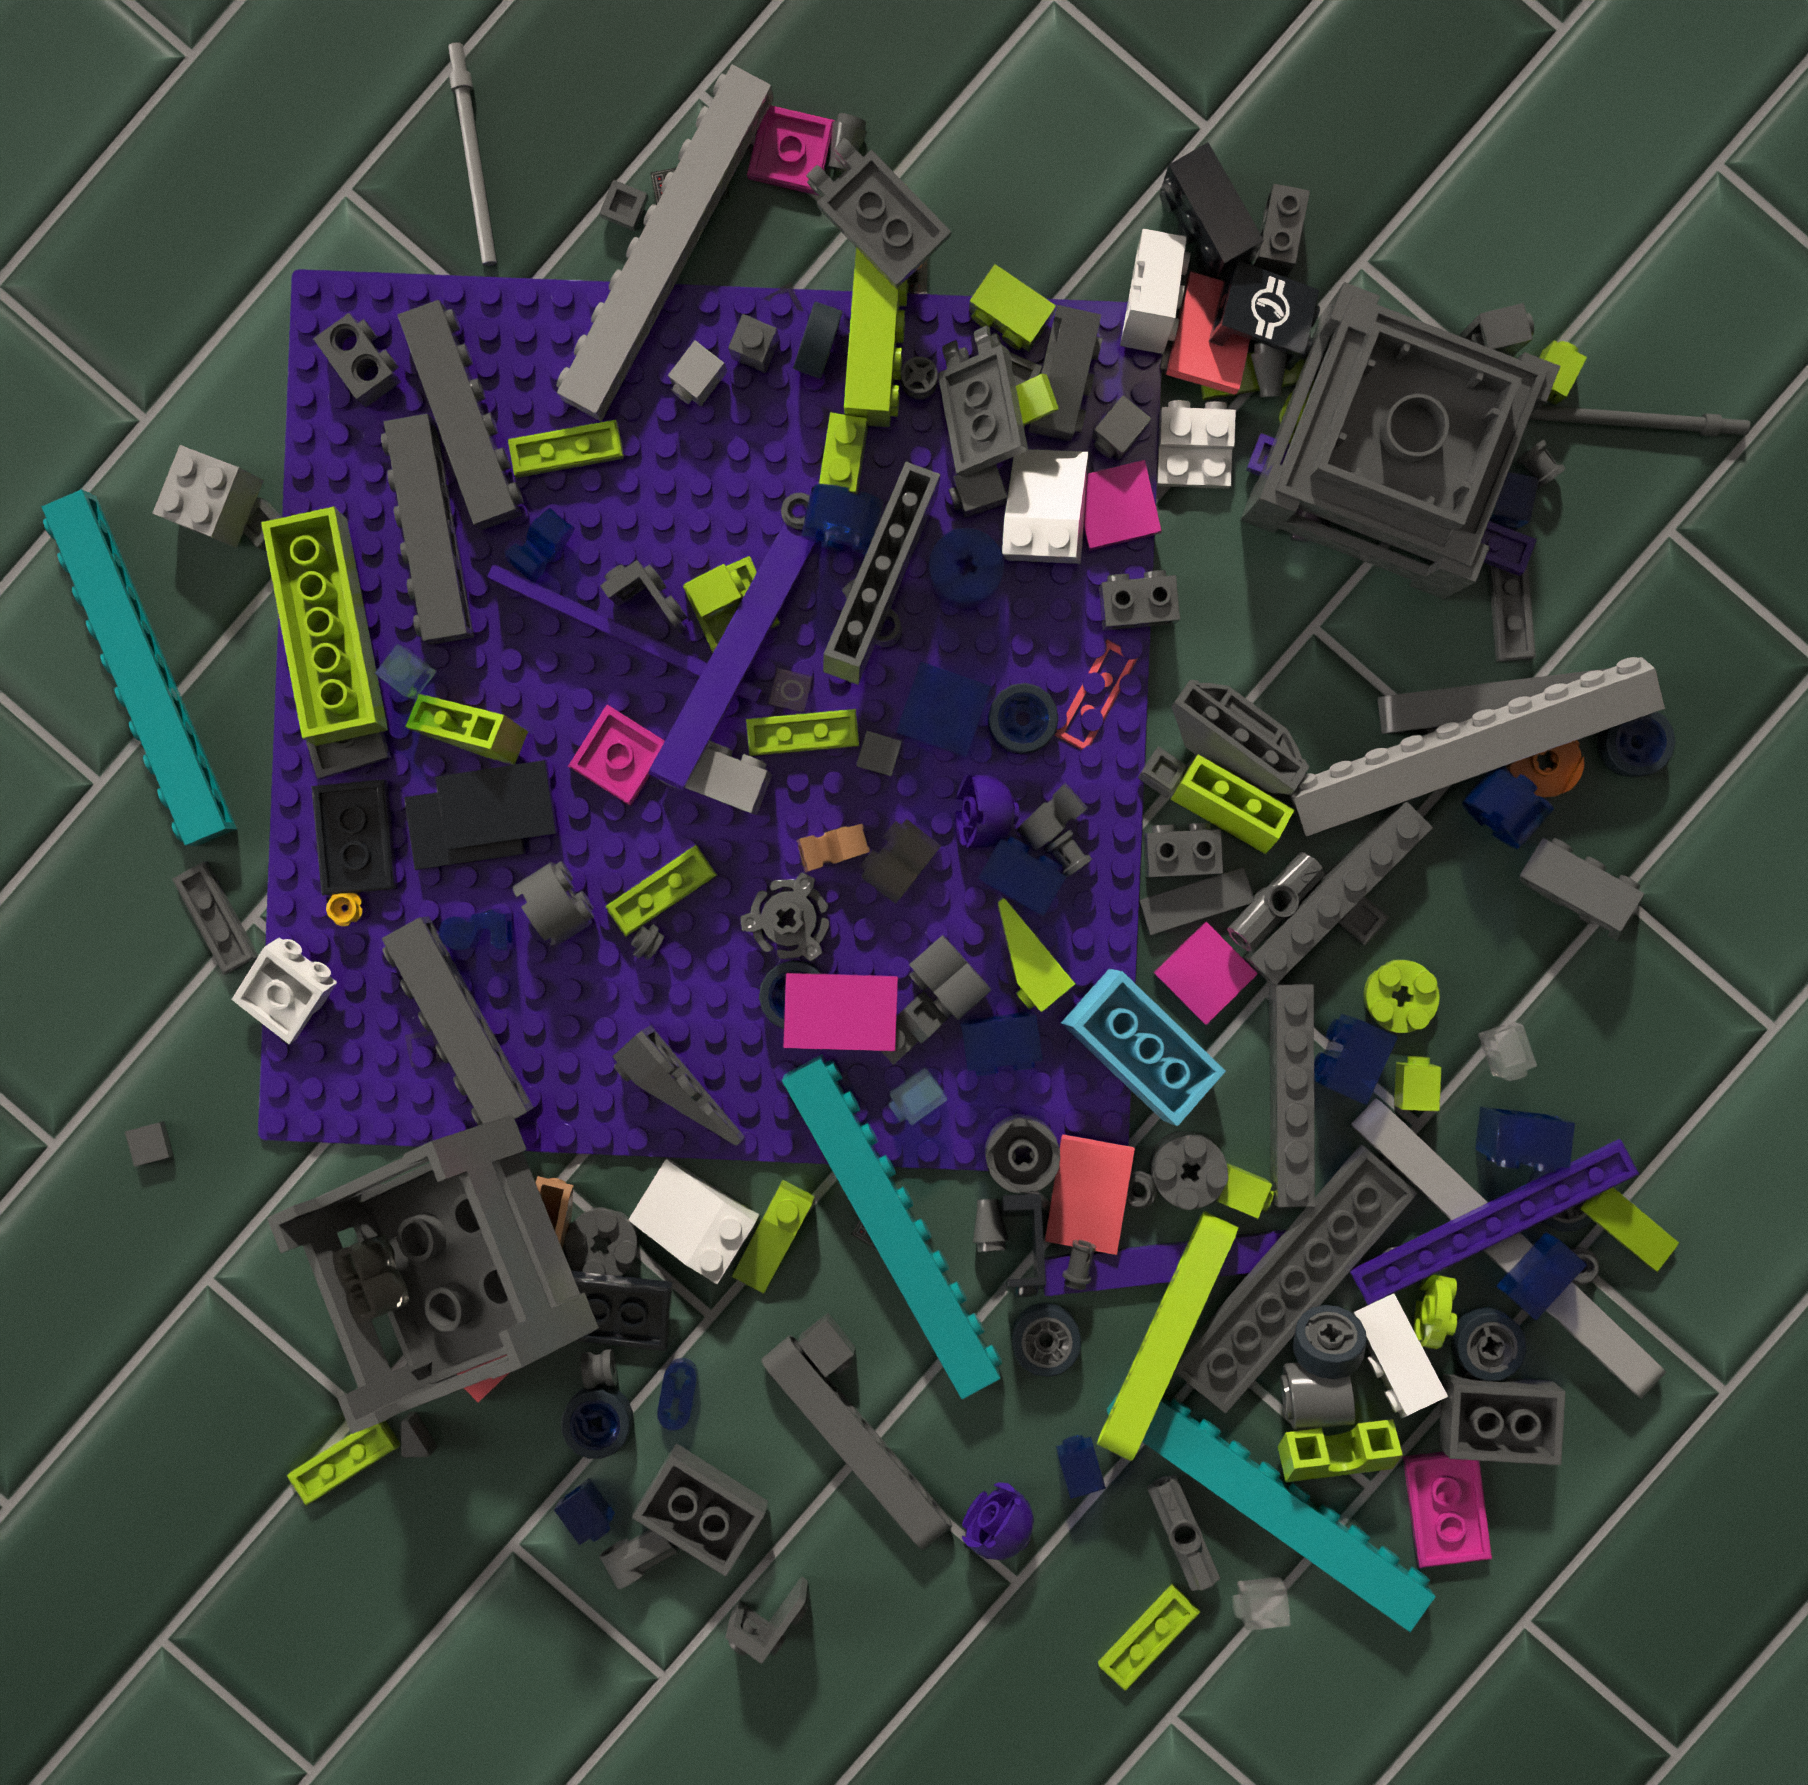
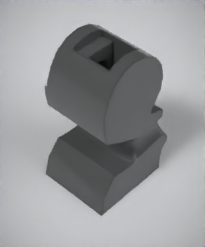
[1016,782,1088,852]

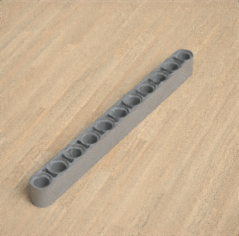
[1350,1098,1667,1399]

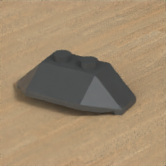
[1171,679,1309,794]

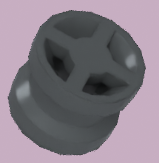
[901,356,938,400]
[581,1349,617,1390]

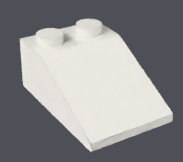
[1002,450,1089,564]
[629,1158,759,1284]

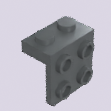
[600,560,688,633]
[725,1577,809,1664]

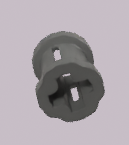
[1516,439,1566,489]
[1044,829,1092,878]

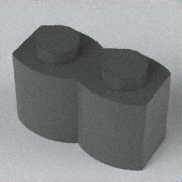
[909,935,992,1020]

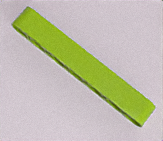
[1097,1211,1238,1461]

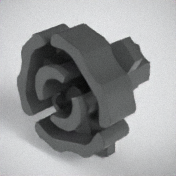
[741,873,830,961]

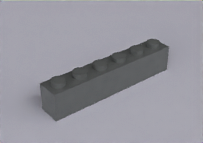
[397,300,524,530]
[381,414,474,645]
[823,462,941,685]
[1243,802,1433,985]
[381,916,534,1126]
[1269,983,1315,1207]

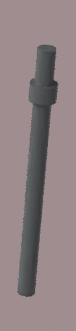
[1529,405,1750,437]

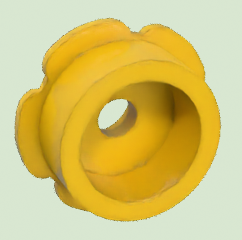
[326,893,363,926]

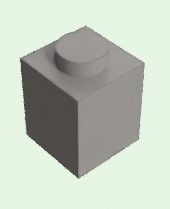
[668,341,728,406]

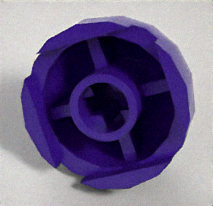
[955,775,1019,848]
[962,1482,1035,1560]

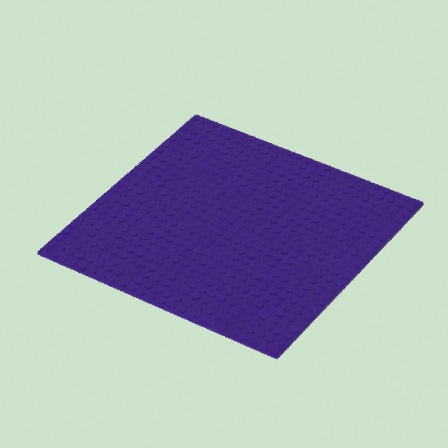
[258,269,1162,1171]

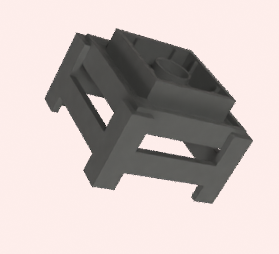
[1240,282,1560,599]
[267,1115,599,1434]

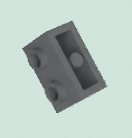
[1099,570,1180,631]
[1143,823,1223,877]

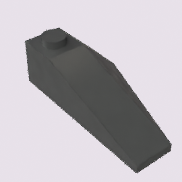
[612,1025,745,1146]

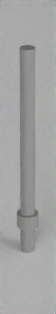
[448,43,497,266]

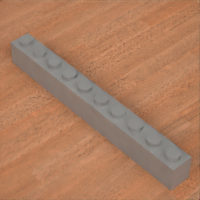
[556,64,774,422]
[1289,657,1665,837]

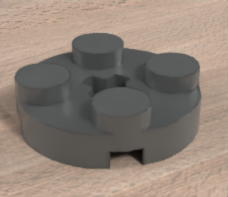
[564,1207,639,1276]

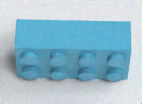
[1061,969,1226,1126]

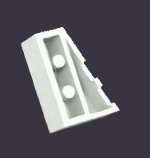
[1120,229,1190,354]
[1353,1293,1448,1418]

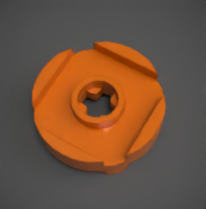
[1506,740,1584,798]

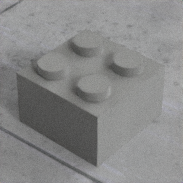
[153,445,264,548]
[685,741,772,815]

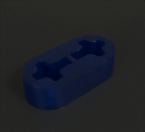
[657,1358,698,1430]

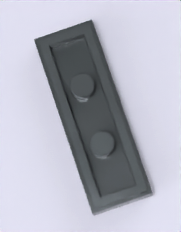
[1488,564,1536,662]
[172,862,259,975]
[1139,867,1254,935]

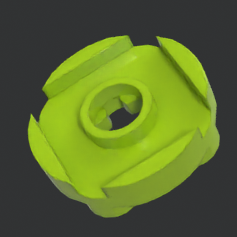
[1363,960,1440,1033]
[1414,1274,1457,1349]

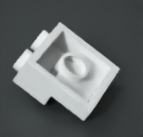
[1157,400,1236,489]
[231,937,337,1044]

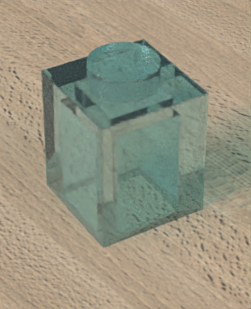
[375,644,437,700]
[889,1067,948,1126]

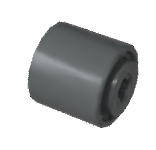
[1280,1362,1355,1430]

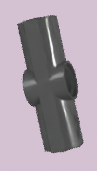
[1227,852,1325,952]
[1147,1474,1220,1591]

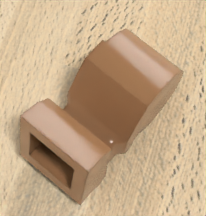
[796,824,871,873]

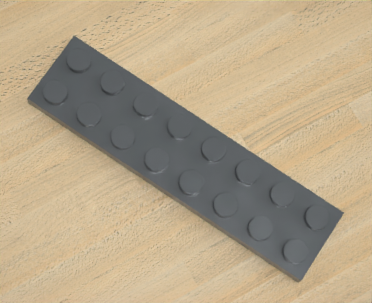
[1174,1145,1417,1414]

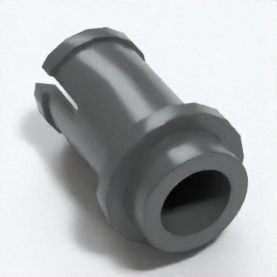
[1062,1240,1096,1290]

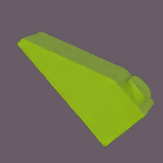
[405,694,528,765]
[997,898,1075,1012]
[732,1180,815,1293]

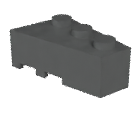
[1028,305,1103,441]
[1520,838,1645,942]

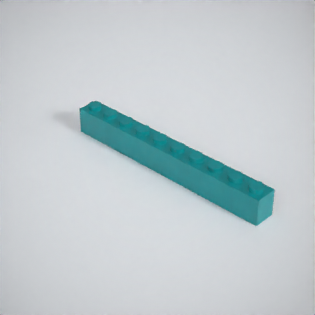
[41,489,237,846]
[782,1054,1003,1399]
[1107,1391,1436,1632]

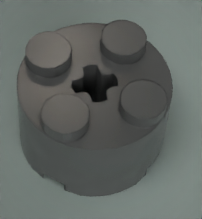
[513,861,594,948]
[985,1114,1060,1193]
[1150,1131,1228,1210]

